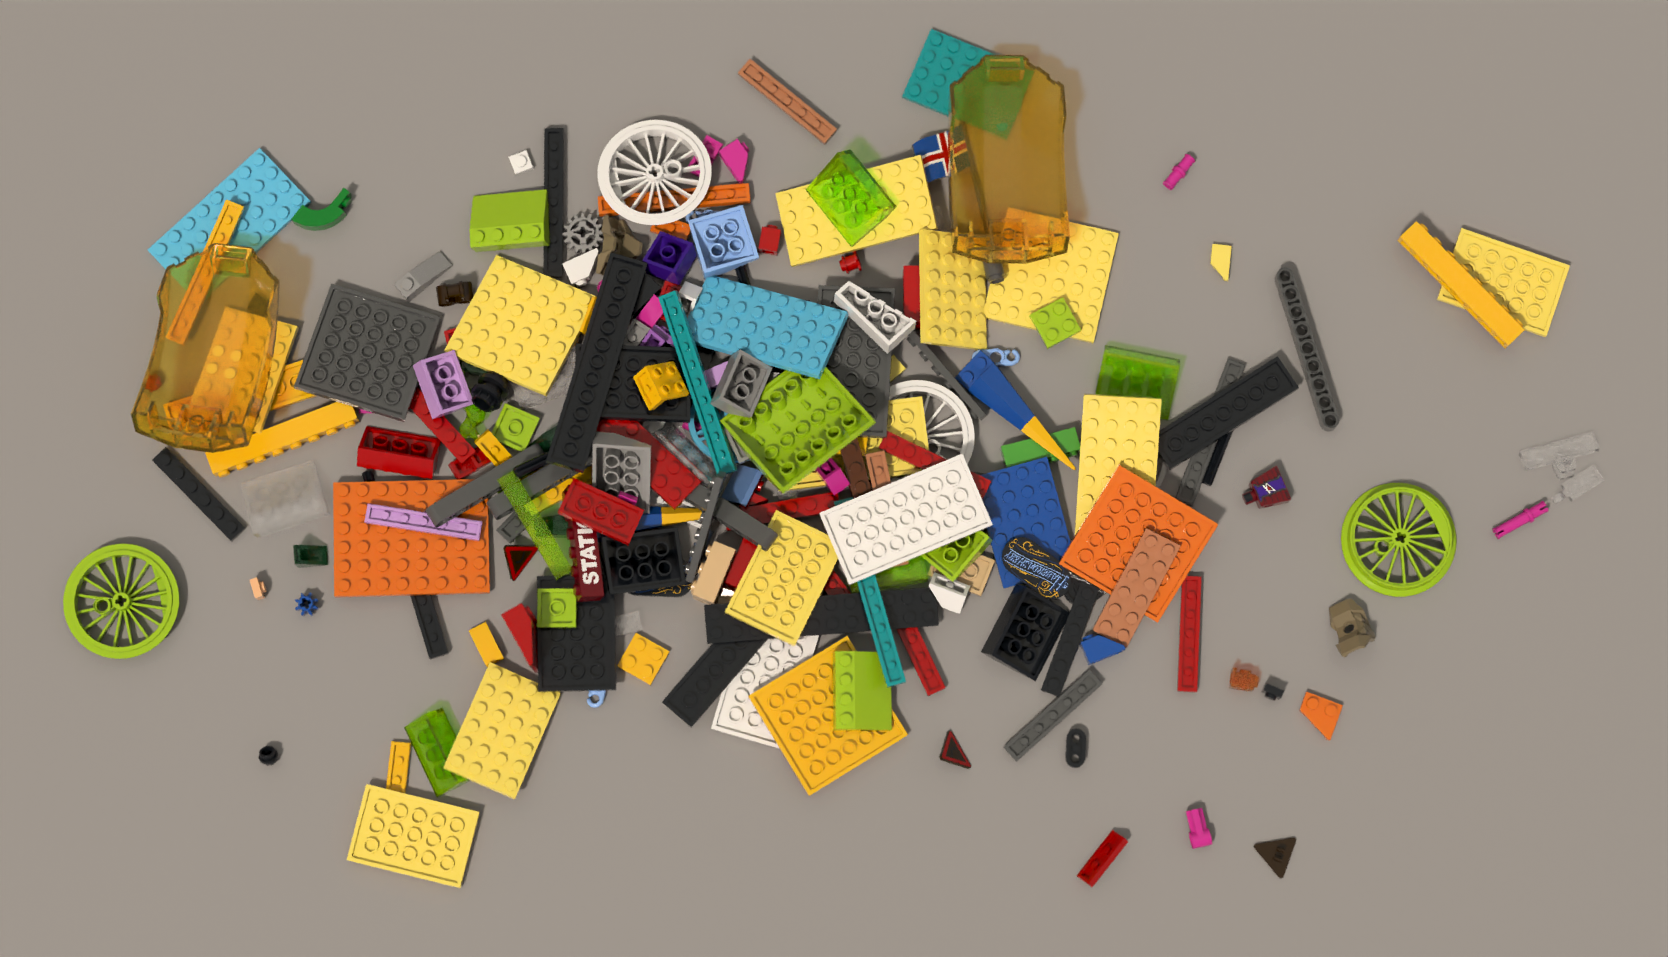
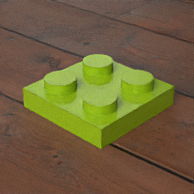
[1029,297,1081,349]
[491,403,540,452]
[537,588,577,628]

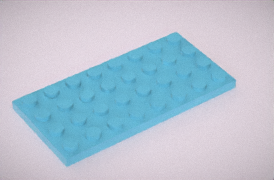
[148,148,311,302]
[687,276,849,379]

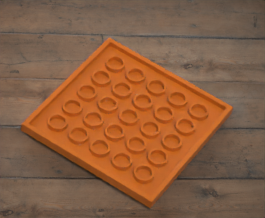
[1059,464,1218,623]

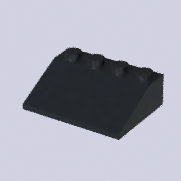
[599,527,686,595]
[981,584,1069,681]

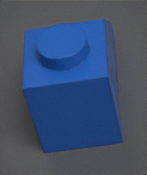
[1080,634,1125,665]

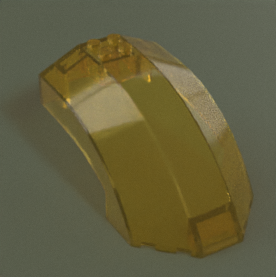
[948,55,1070,263]
[131,243,279,453]

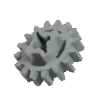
[563,213,603,254]

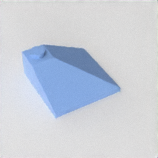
[688,205,759,279]

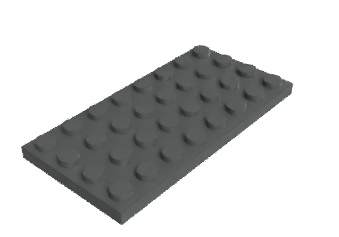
[818,285,895,438]

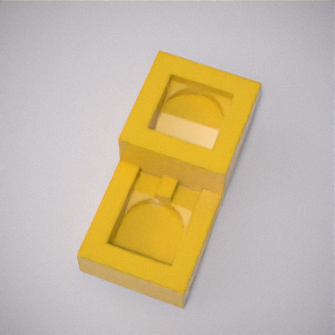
[468,622,504,667]

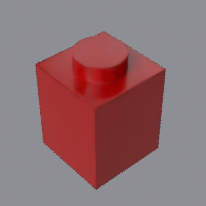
[758,225,781,256]

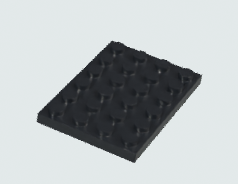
[575,343,690,423]
[537,574,616,692]

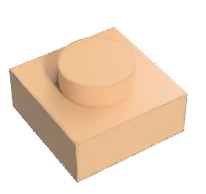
[250,577,267,600]

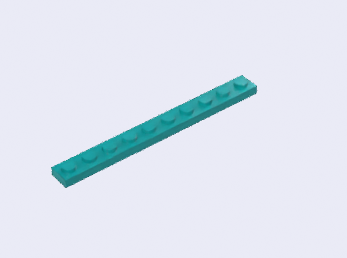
[658,290,737,475]
[834,497,906,688]

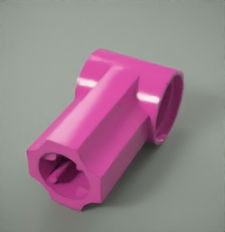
[1186,808,1212,849]

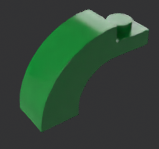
[291,188,352,231]

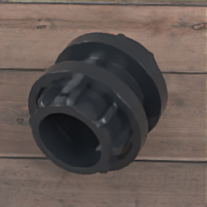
[471,371,510,412]

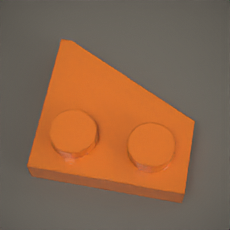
[1299,692,1343,741]

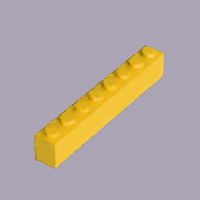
[1397,221,1524,349]
[205,402,359,478]

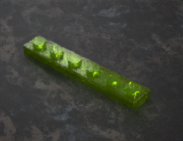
[497,471,571,580]

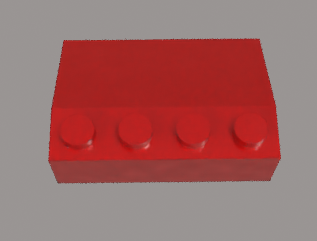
[501,603,538,673]

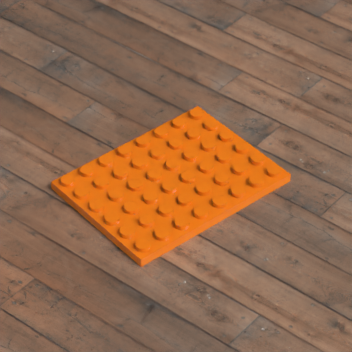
[333,479,490,597]

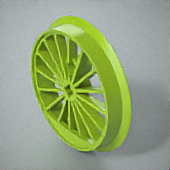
[1341,483,1456,597]
[63,544,179,659]

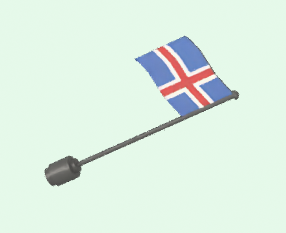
[912,121,1005,284]

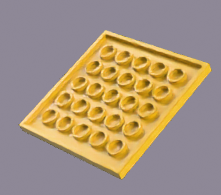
[748,636,908,796]

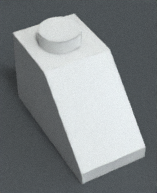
[562,248,599,288]
[679,281,703,318]
[929,572,970,614]

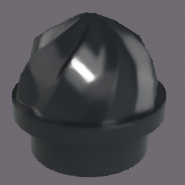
[259,746,278,766]

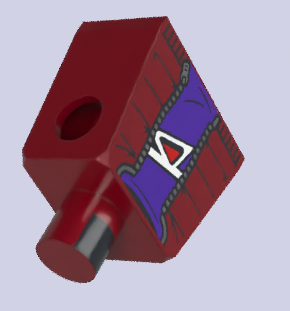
[1242,466,1291,509]

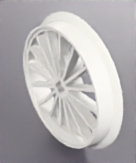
[598,120,712,225]
[889,380,975,483]

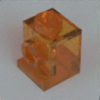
[1229,668,1259,692]

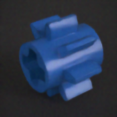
[295,593,319,616]

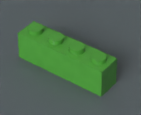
[1000,427,1080,468]

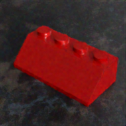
[357,426,441,479]

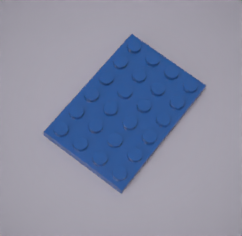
[980,457,1071,589]

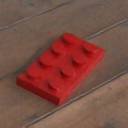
[557,478,644,545]

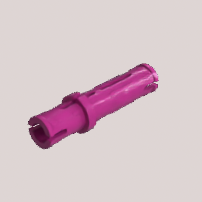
[1492,501,1549,539]

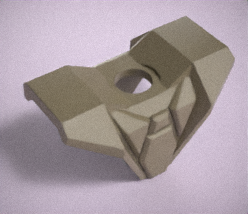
[596,215,642,276]
[1329,598,1375,657]

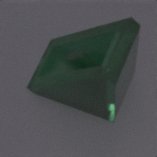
[293,545,328,568]

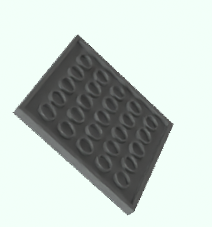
[294,284,441,422]

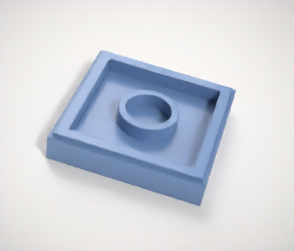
[721,464,762,507]

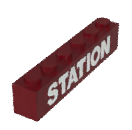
[562,484,604,602]

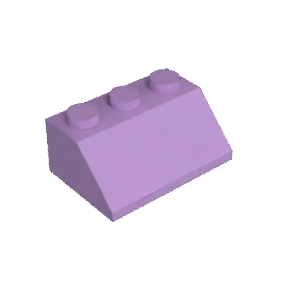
[413,350,473,419]

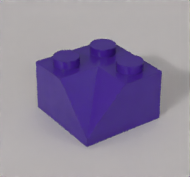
[642,231,697,285]

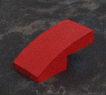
[448,447,491,480]

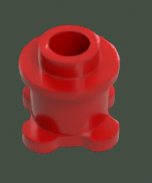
[839,251,862,274]

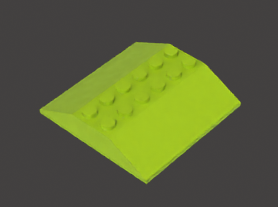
[720,367,876,494]

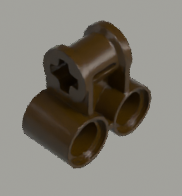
[436,281,474,307]

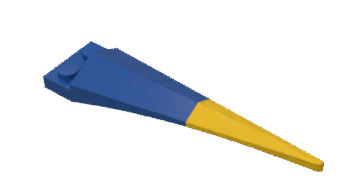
[955,350,1076,470]
[597,506,702,542]

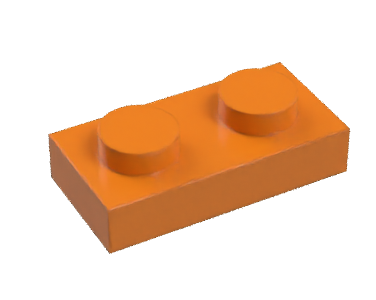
[650,213,691,241]

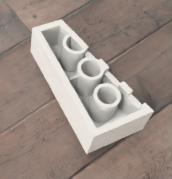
[834,281,916,354]

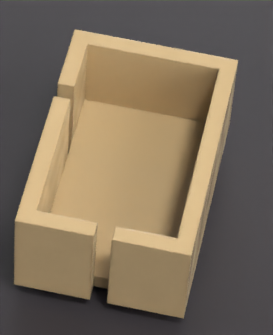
[690,541,736,605]

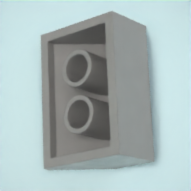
[710,349,772,418]

